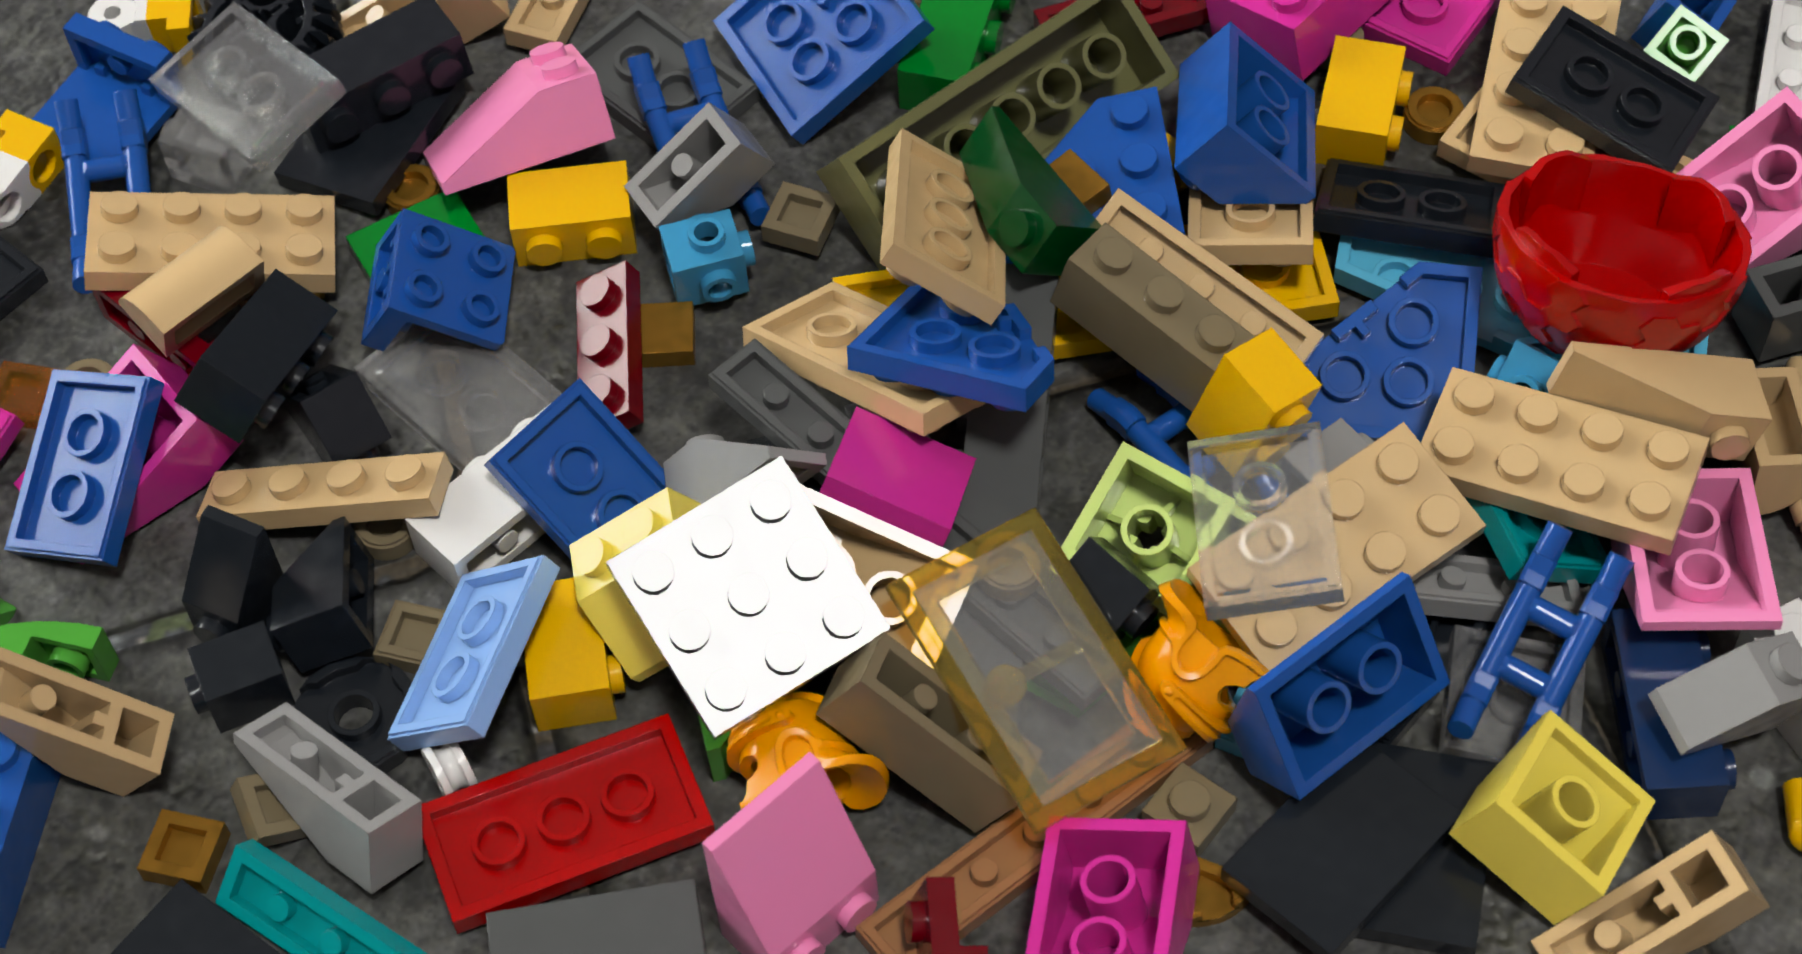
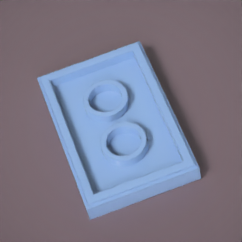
[387,555,560,752]

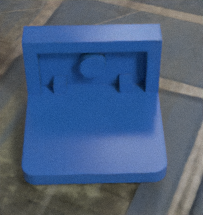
[32,12,187,159]

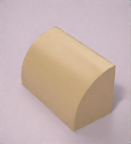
[119,226,265,357]
[1730,366,1802,515]

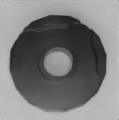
[291,656,412,774]

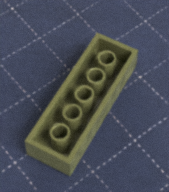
[816,0,1179,270]

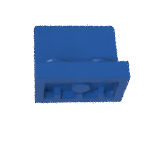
[361,208,515,352]

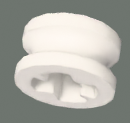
[421,742,478,796]

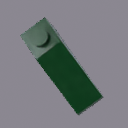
[959,106,1101,276]

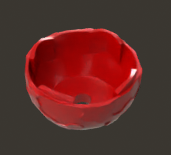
[1492,150,1752,355]

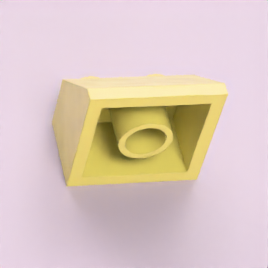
[569,487,701,682]
[1449,710,1656,925]

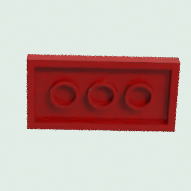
[422,713,716,934]

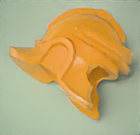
[1127,579,1269,743]
[727,691,890,810]

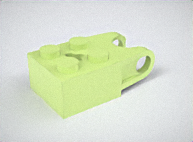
[1057,441,1258,634]

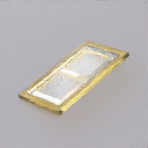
[885,507,1187,835]

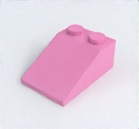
[423,42,616,196]
[1676,87,1802,269]
[1610,468,1783,631]
[702,752,879,954]

